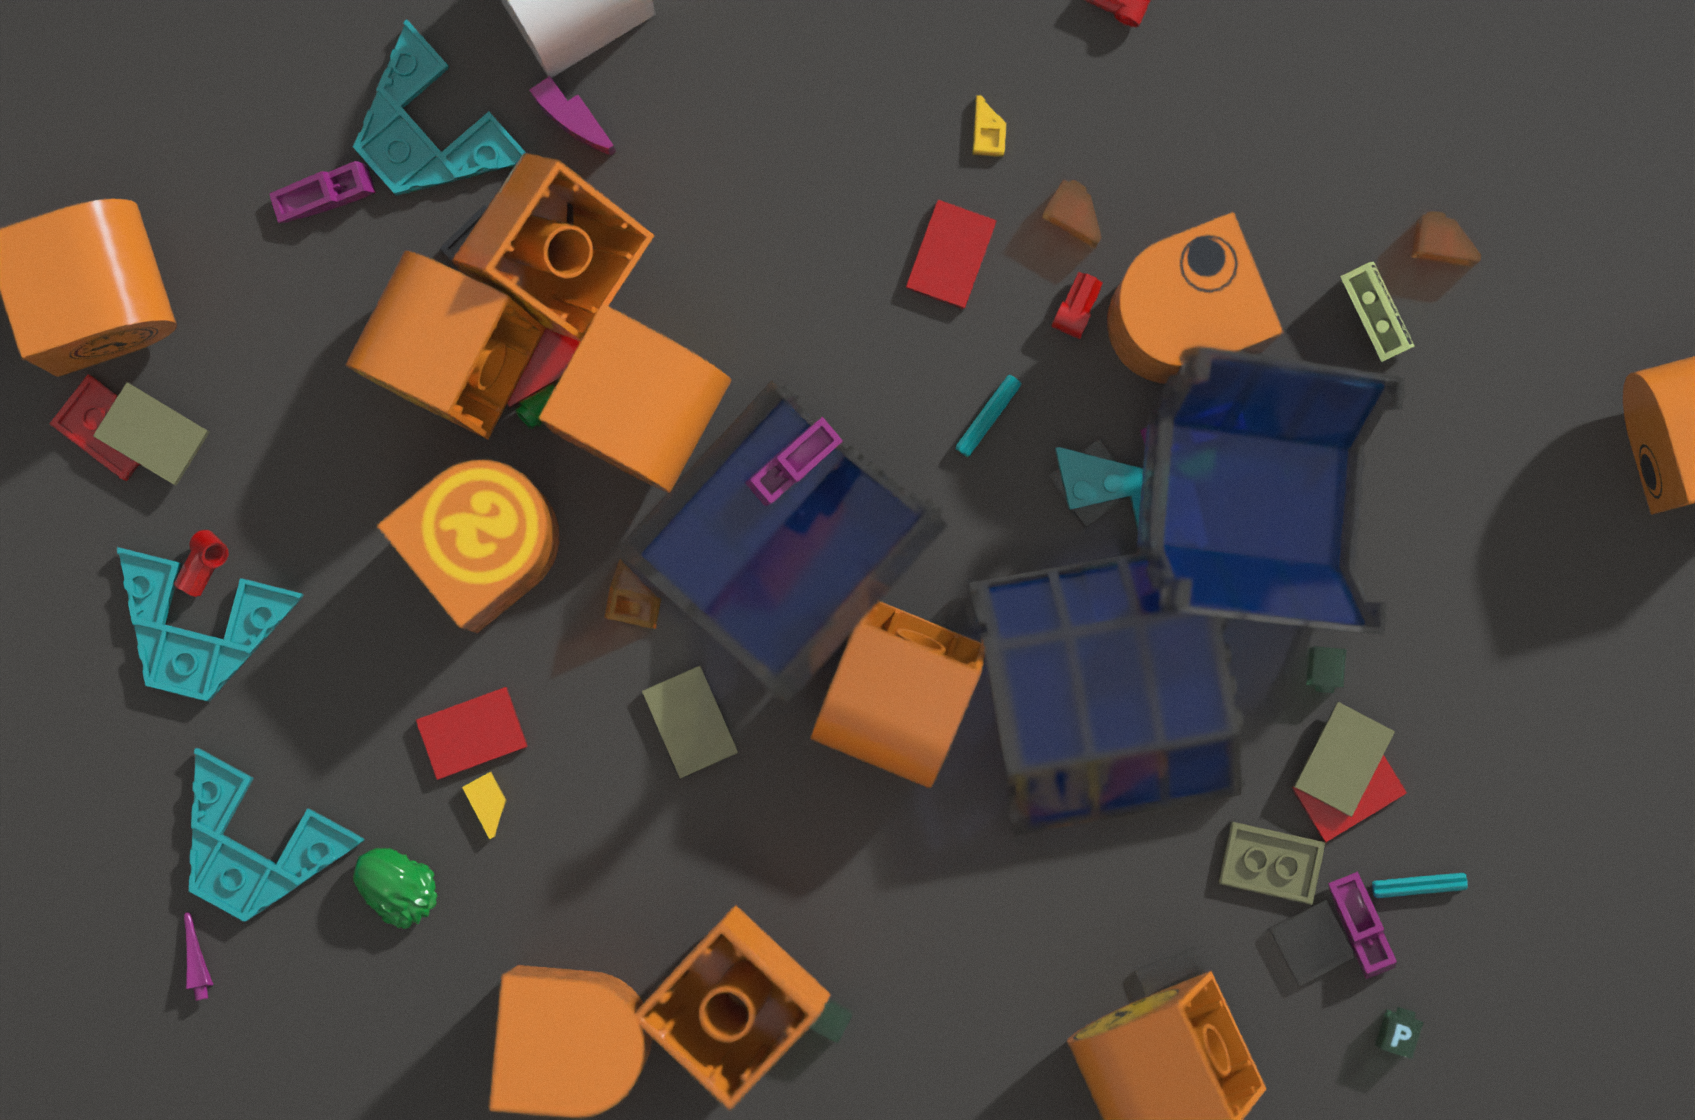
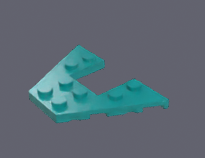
[353,19,526,196]
[1055,447,1207,633]
[117,547,304,702]
[189,748,365,922]

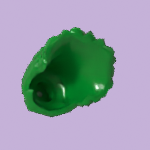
[353,848,437,929]

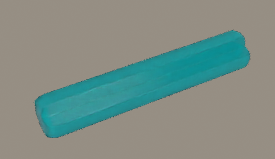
[956,375,1021,457]
[1372,873,1468,898]

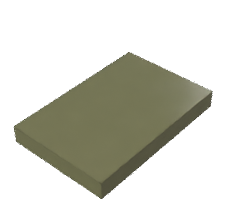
[93,382,210,486]
[642,666,739,778]
[1293,702,1395,816]
[1217,821,1325,905]

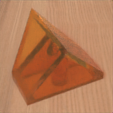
[604,559,662,629]

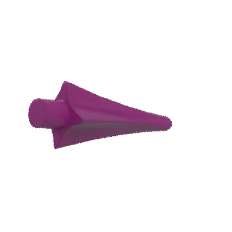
[184,912,213,1001]

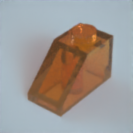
[1042,179,1102,249]
[1411,211,1481,267]

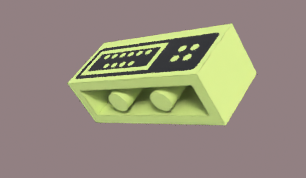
[1340,261,1414,362]

